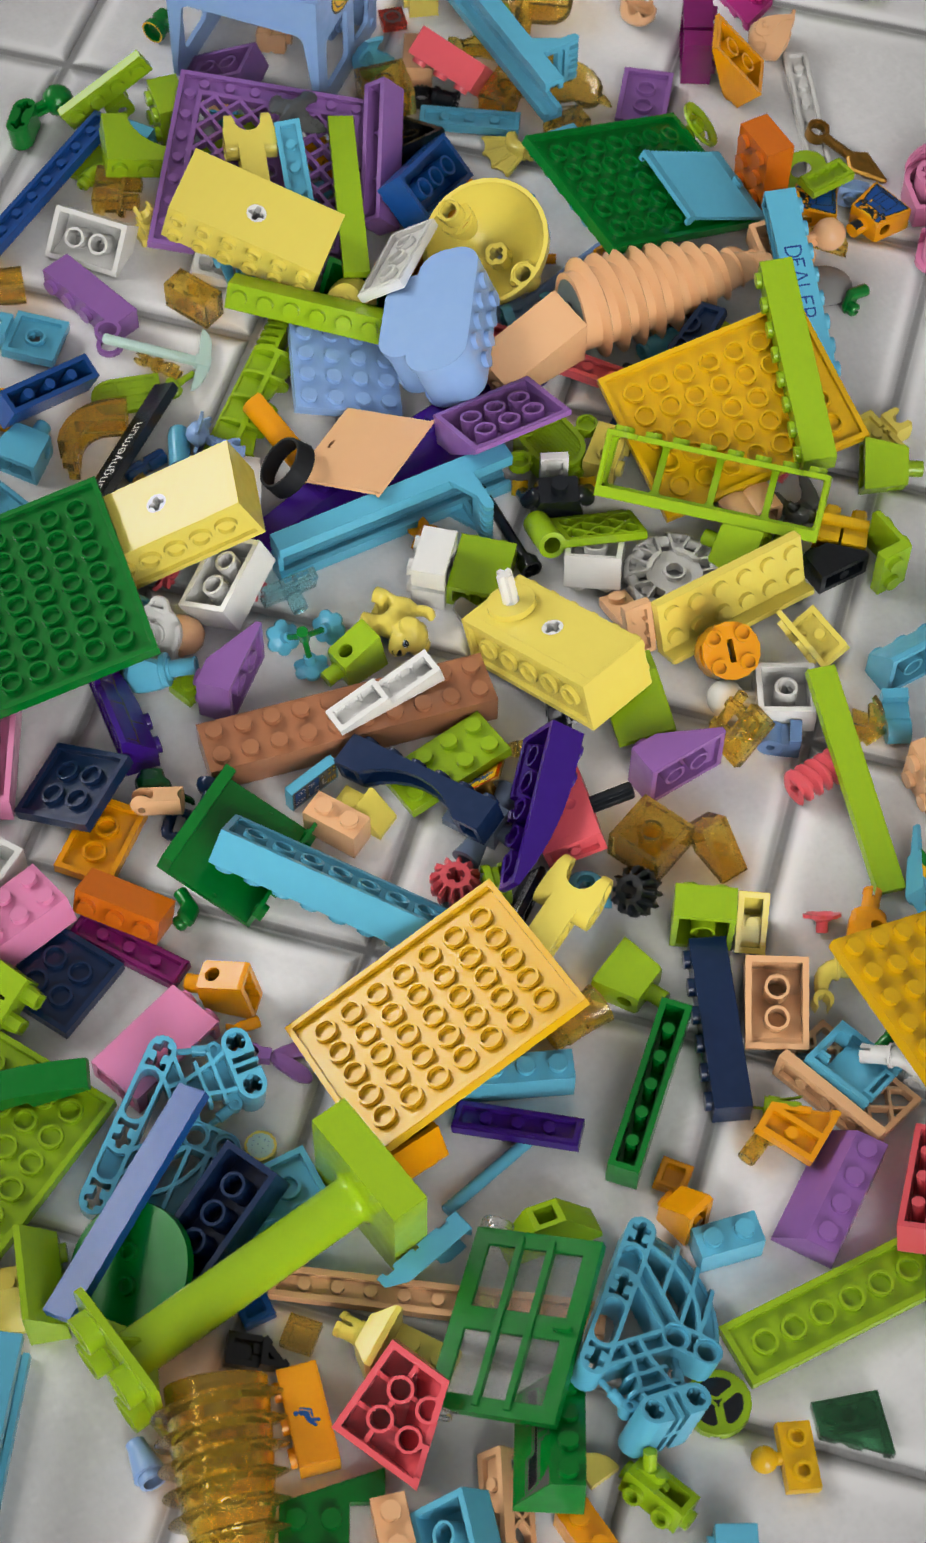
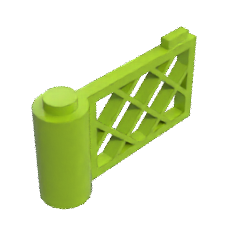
[523,509,648,558]

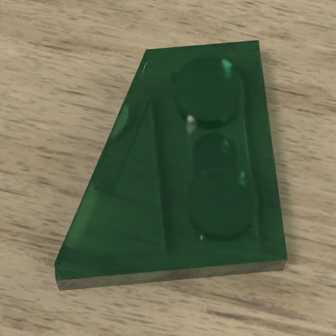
[810,1390,896,1459]

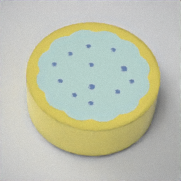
[244,1131,277,1164]

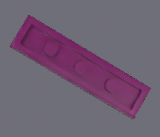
[70,915,191,988]

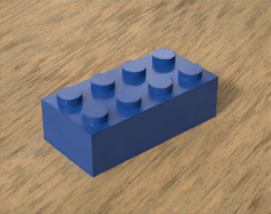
[377,133,473,229]

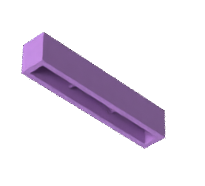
[361,76,404,236]

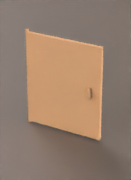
[305,407,434,498]

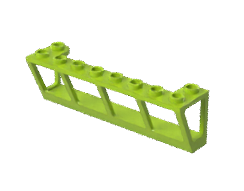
[593,424,833,543]

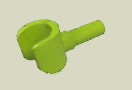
[165,371,195,399]

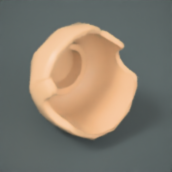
[620,0,657,27]
[176,614,205,657]

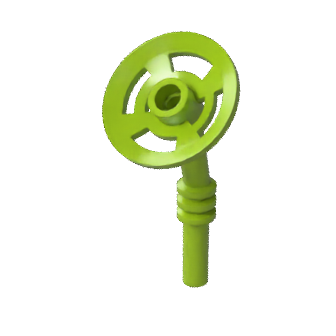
[683,102,717,147]

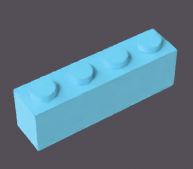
[456,1049,576,1104]

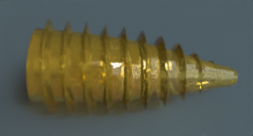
[150,1370,292,1543]

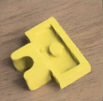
[860,407,912,445]

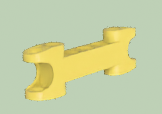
[222,112,278,181]
[529,854,613,957]

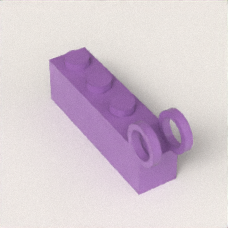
[43,254,139,358]

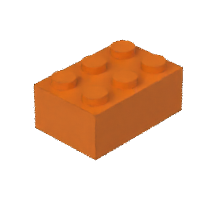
[734,114,795,212]

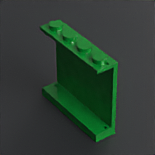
[156,763,318,928]

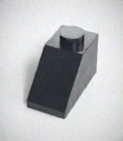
[803,543,869,594]

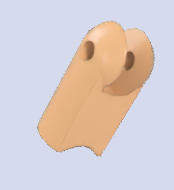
[130,786,185,816]

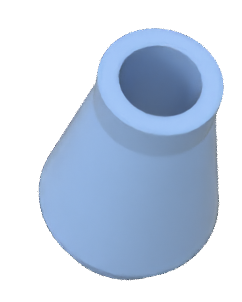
[125,1436,167,1492]

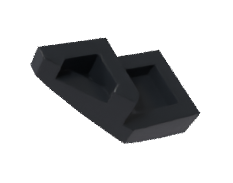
[222,1330,290,1372]

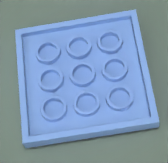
[287,323,403,417]

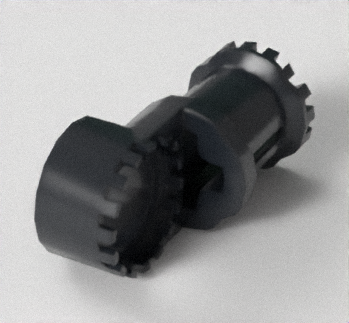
[410,84,461,110]

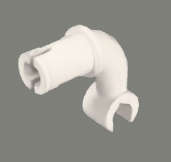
[859,1043,925,1089]

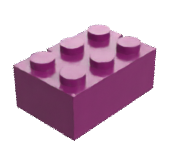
[679,0,718,84]

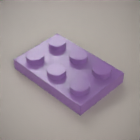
[614,67,674,122]

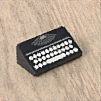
[511,866,546,923]

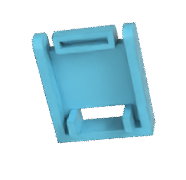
[804,1020,902,1110]

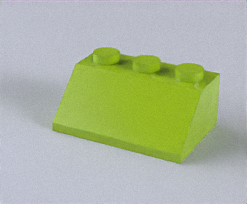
[12,1224,72,1345]

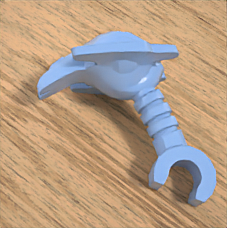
[186,411,246,458]

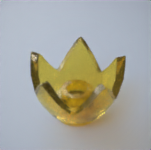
[852,695,886,746]

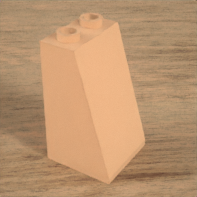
[487,290,588,391]

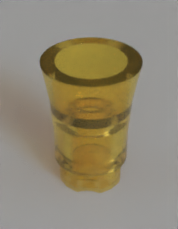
[546,984,614,1050]

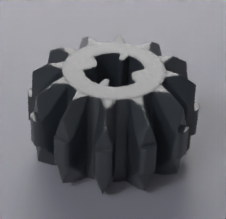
[611,865,663,918]

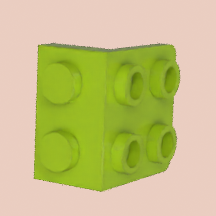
[867,510,912,595]

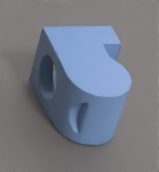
[757,719,802,758]

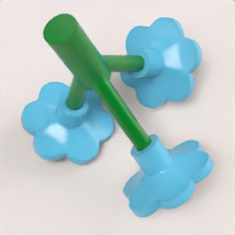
[266,609,346,681]

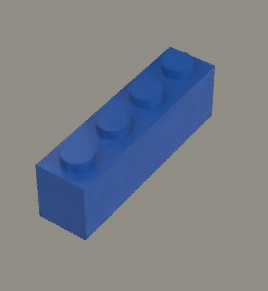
[0,353,100,429]

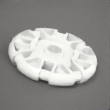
[623,533,718,601]

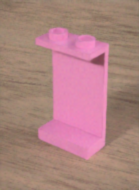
[91,985,221,1113]

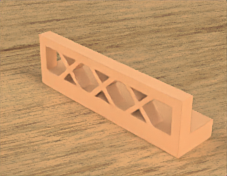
[477,1445,537,1543]

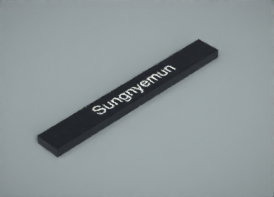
[95,382,179,496]

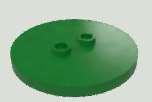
[71,1203,194,1327]

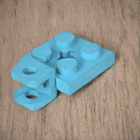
[0,310,70,368]

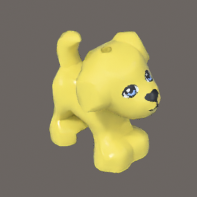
[360,586,436,657]

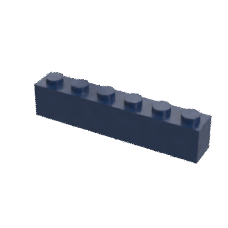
[682,936,753,1123]

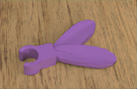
[252,1042,313,1084]

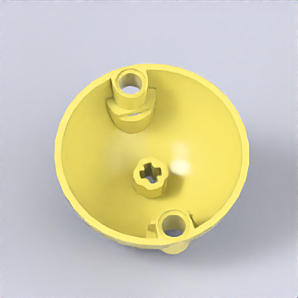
[423,178,550,305]

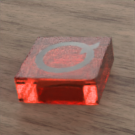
[378,6,407,33]

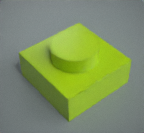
[169,674,197,708]

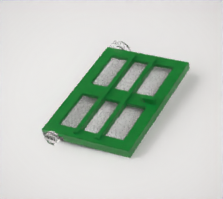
[435,1215,606,1430]

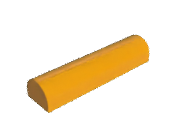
[243,392,306,484]

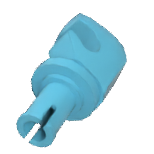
[123,652,199,694]

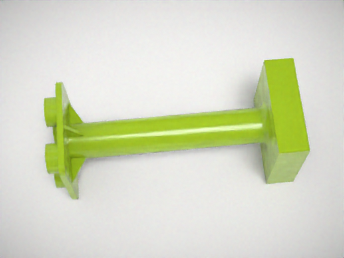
[67,1098,427,1439]

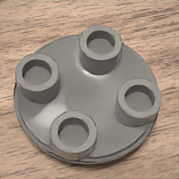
[817,266,852,305]

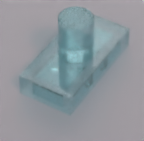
[260,566,318,615]

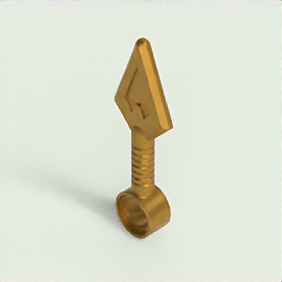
[805,119,887,184]

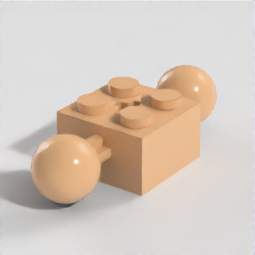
[719,217,846,265]

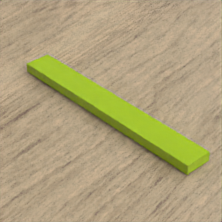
[327,116,370,278]
[804,664,906,895]

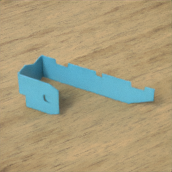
[377,1211,472,1288]

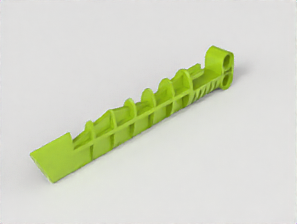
[202,318,291,457]

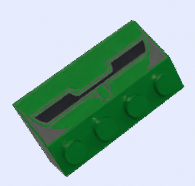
[513,1374,586,1514]

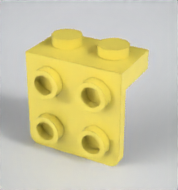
[776,605,850,667]

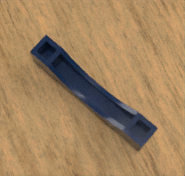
[333,733,504,845]

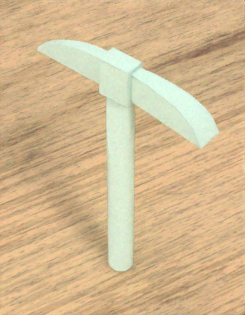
[102,328,212,392]

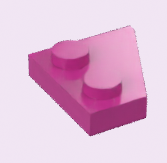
[720,0,773,31]

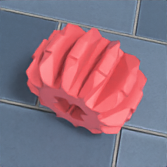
[429,856,481,907]

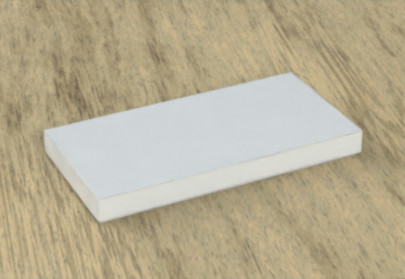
[358,218,438,303]

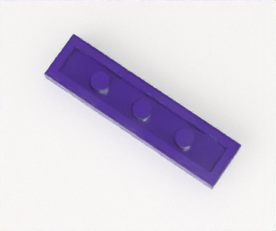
[451,1100,585,1152]

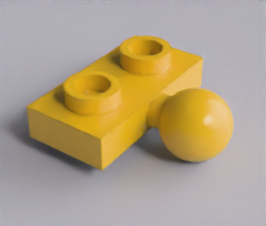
[750,1420,823,1495]

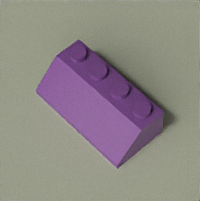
[771,1130,888,1269]

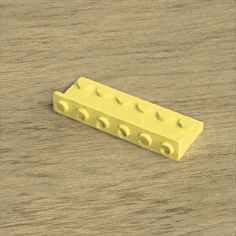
[651,530,814,665]

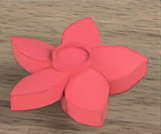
[152,571,180,592]

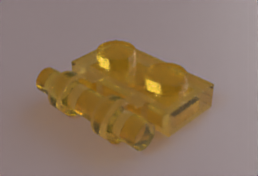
[708,690,776,767]

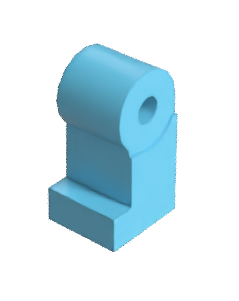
[878,687,912,744]

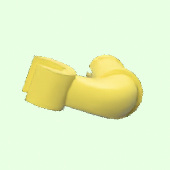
[810,957,849,1013]

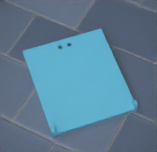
[638,150,764,226]

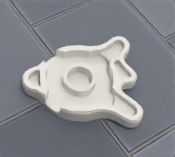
[144,595,183,679]

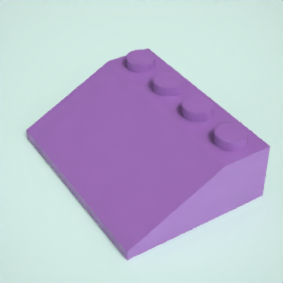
[433,376,572,455]

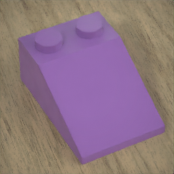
[187,42,269,82]
[193,621,265,719]
[628,727,726,805]

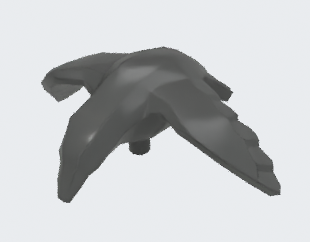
[269,91,327,134]
[775,476,820,526]

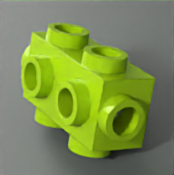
[618,1447,701,1534]

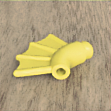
[481,131,534,177]

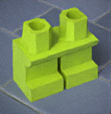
[0,959,46,1036]

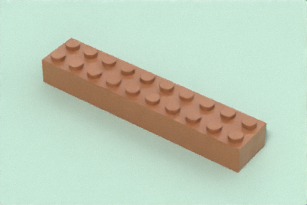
[196,653,498,785]

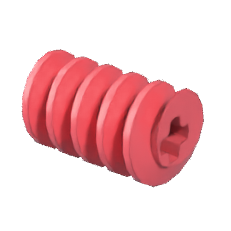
[784,748,839,806]

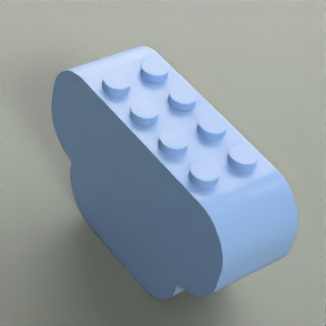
[378,247,500,408]

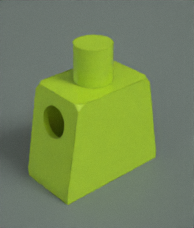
[858,437,924,495]
[700,523,773,568]
[320,619,388,687]
[590,937,670,1013]

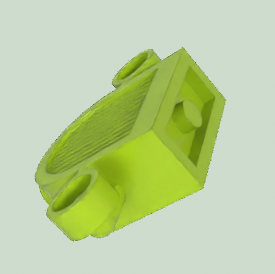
[508,414,598,480]

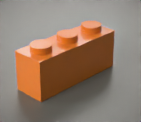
[73,867,176,945]

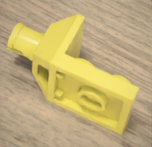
[332,1305,463,1380]

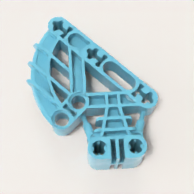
[78,1027,268,1220]
[571,1216,723,1458]

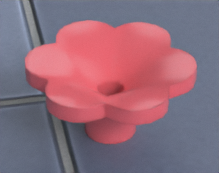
[803,911,841,933]

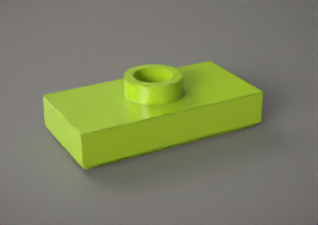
[797,158,855,199]

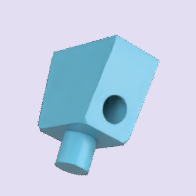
[0,420,53,486]

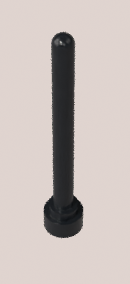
[482,484,542,578]

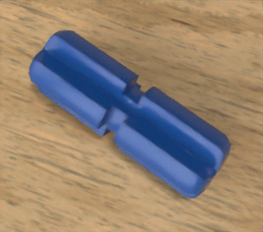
[124,448,168,483]

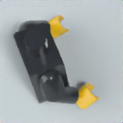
[511,475,596,518]

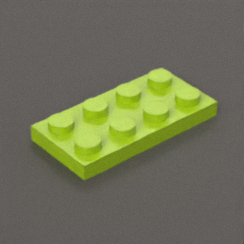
[386,711,512,818]

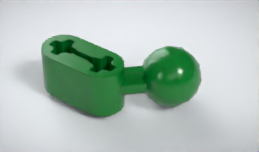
[6,84,73,151]

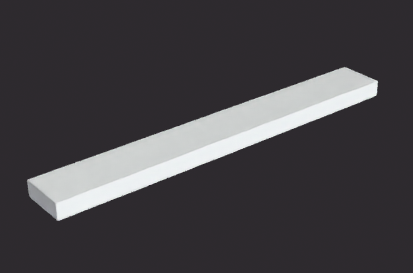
[782,51,838,196]

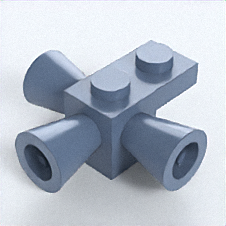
[442,780,515,869]

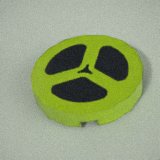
[690,1369,752,1439]

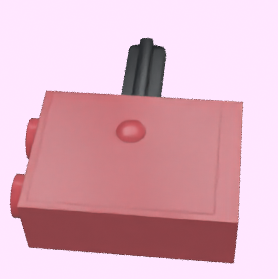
[542,766,635,868]

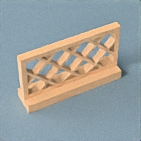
[772,1019,922,1141]

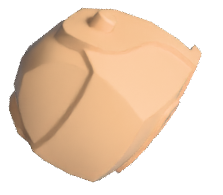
[748,9,796,61]

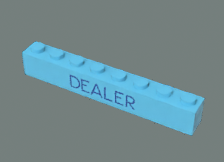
[761,187,841,377]

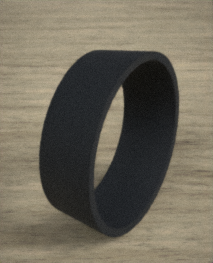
[260,437,315,499]

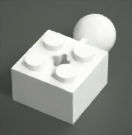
[706,662,817,731]

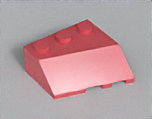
[408,26,500,99]
[331,1339,450,1491]

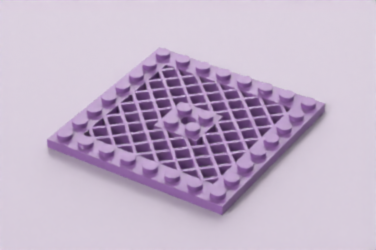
[147,69,364,276]

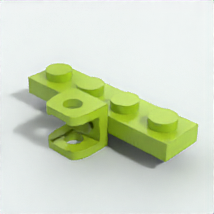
[57,49,153,129]

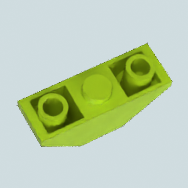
[499,1198,603,1267]

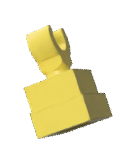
[133,201,154,248]

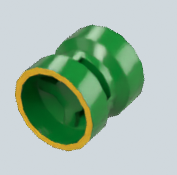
[142,8,170,43]

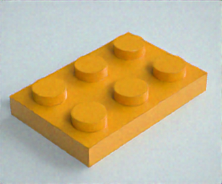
[53,799,148,880]

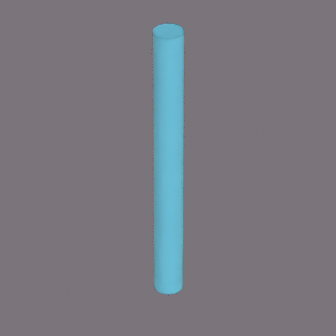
[441,1143,533,1216]

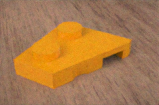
[753,1102,842,1167]

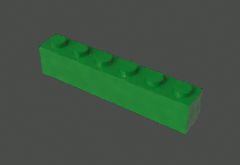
[605,997,693,1190]

